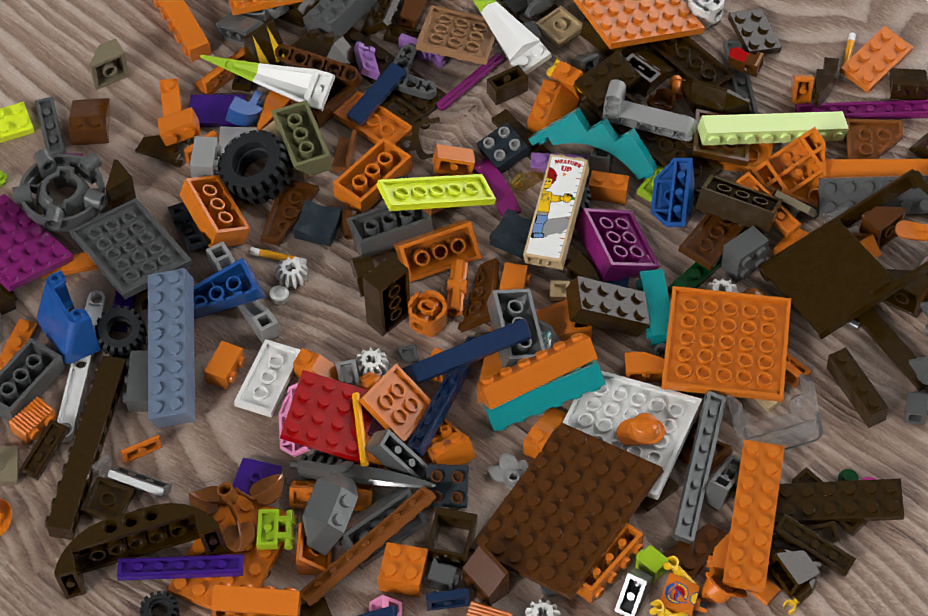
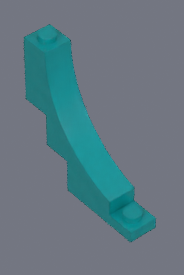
[529,108,658,180]

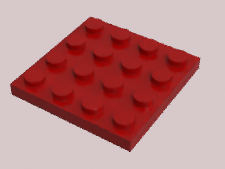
[280,370,373,463]

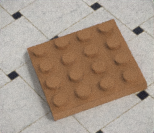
[415,5,496,65]

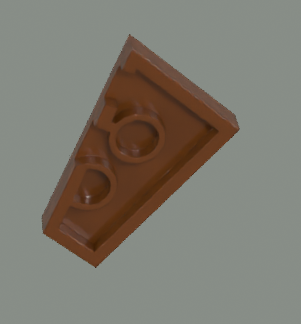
[662,523,727,580]

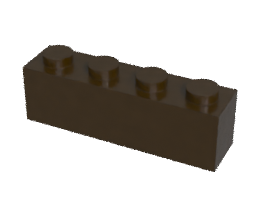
[826,347,889,428]

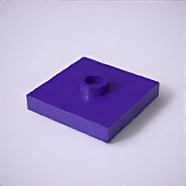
[232,458,282,501]

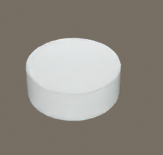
[270,285,289,305]

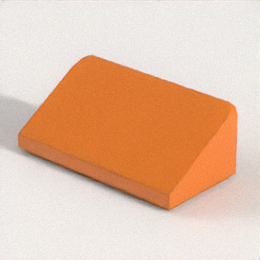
[120,435,162,463]

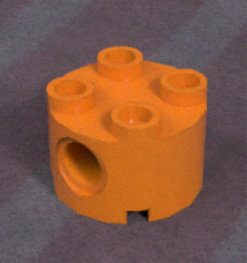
[408,290,447,337]

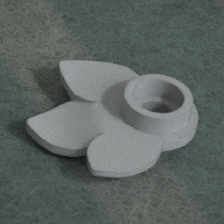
[488,453,529,489]

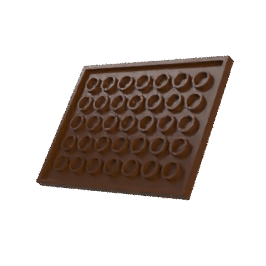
[471,423,664,600]

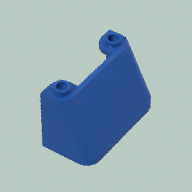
[37,270,100,364]

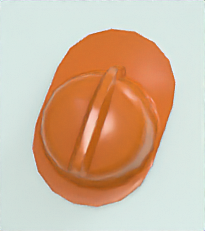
[616,413,665,446]
[701,572,747,604]

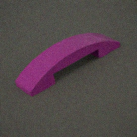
[472,158,521,217]

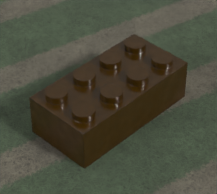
[363,255,410,337]
[565,276,650,337]

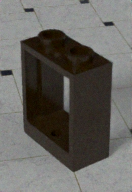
[426,507,478,567]

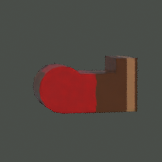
[728,47,765,77]

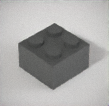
[721,226,769,283]

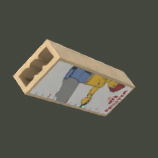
[523,154,589,270]

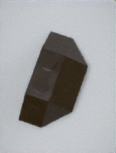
[287,29,357,66]
[681,79,752,115]

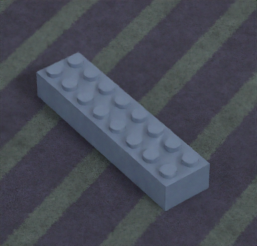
[148,268,195,428]

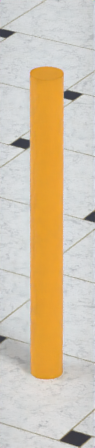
[352,392,369,466]

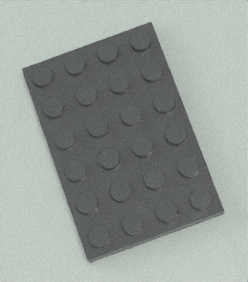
[69,198,193,299]

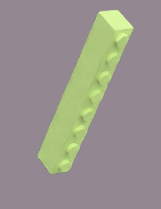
[697,111,849,145]

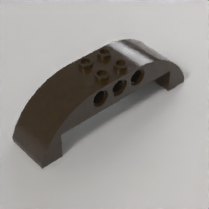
[54,503,228,599]

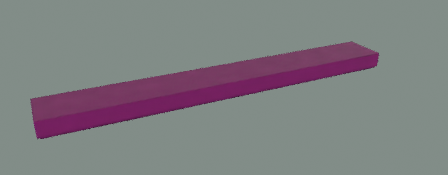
[795,100,928,120]

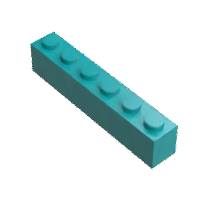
[482,360,606,431]

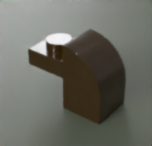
[349,254,375,297]

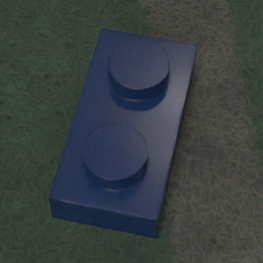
[426,588,469,611]

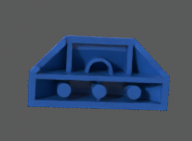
[651,158,695,227]

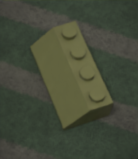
[271,100,332,175]

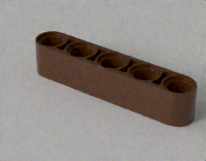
[275,44,362,87]

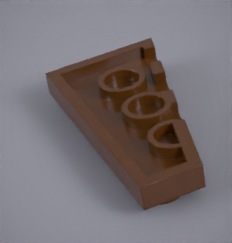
[261,180,319,246]
[458,258,500,333]

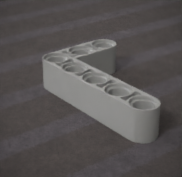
[603,80,697,141]

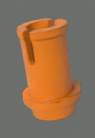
[669,75,684,100]

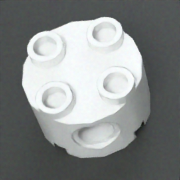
[688,0,725,28]

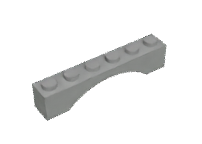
[206,241,280,344]

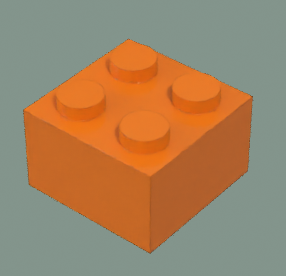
[378,542,429,597]

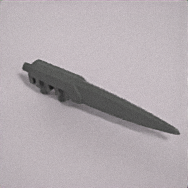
[290,450,436,488]

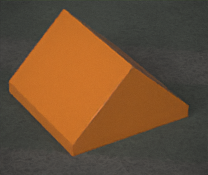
[296,522,332,575]

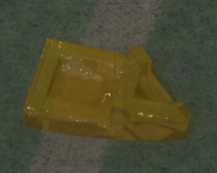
[508,170,543,191]

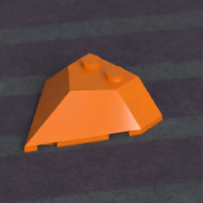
[752,127,826,208]

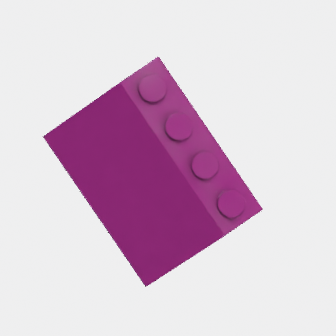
[575,208,660,281]

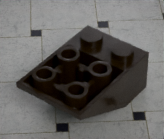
[626,49,676,97]

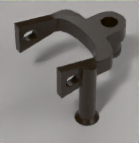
[399,116,440,160]

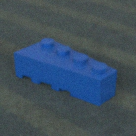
[194,258,265,319]

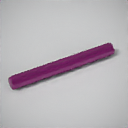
[437,53,504,111]

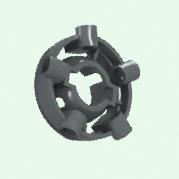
[12,149,107,233]

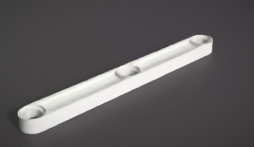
[57,290,106,442]

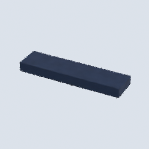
[346,62,407,127]

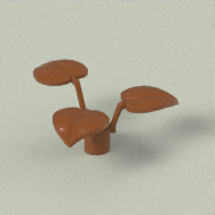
[189,474,283,553]

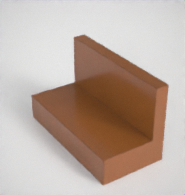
[332,129,358,172]

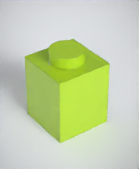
[635,545,669,583]

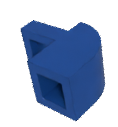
[225,90,263,127]

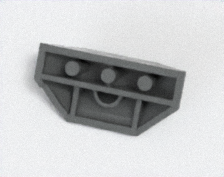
[302,472,358,555]

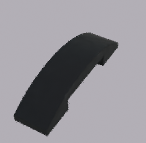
[168,202,208,251]

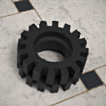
[140,591,180,616]

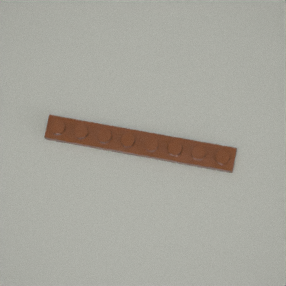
[300,486,437,606]

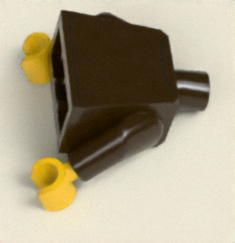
[768,548,822,615]

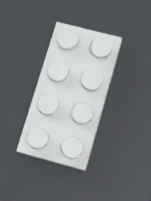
[234,339,300,418]

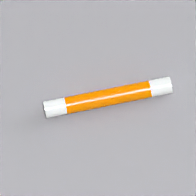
[840,33,856,78]
[250,247,307,265]

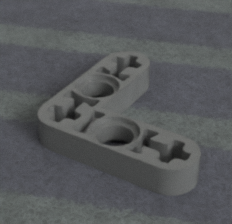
[393,44,437,100]

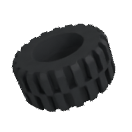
[218,130,294,205]

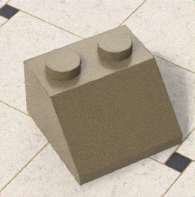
[90,38,129,90]

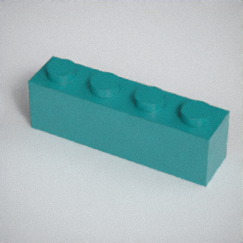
[636,269,670,347]

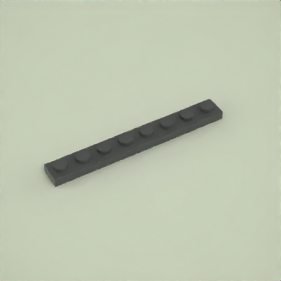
[672,390,727,545]

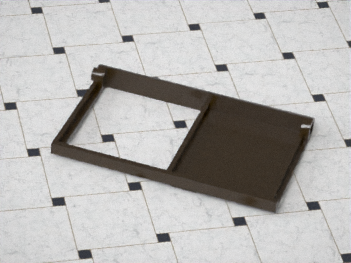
[757,169,928,340]

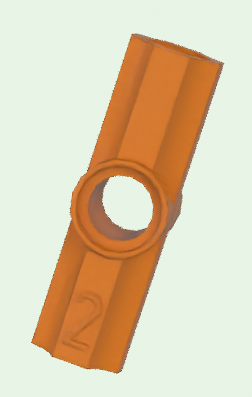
[446,259,468,317]

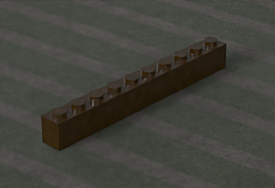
[45,356,128,540]

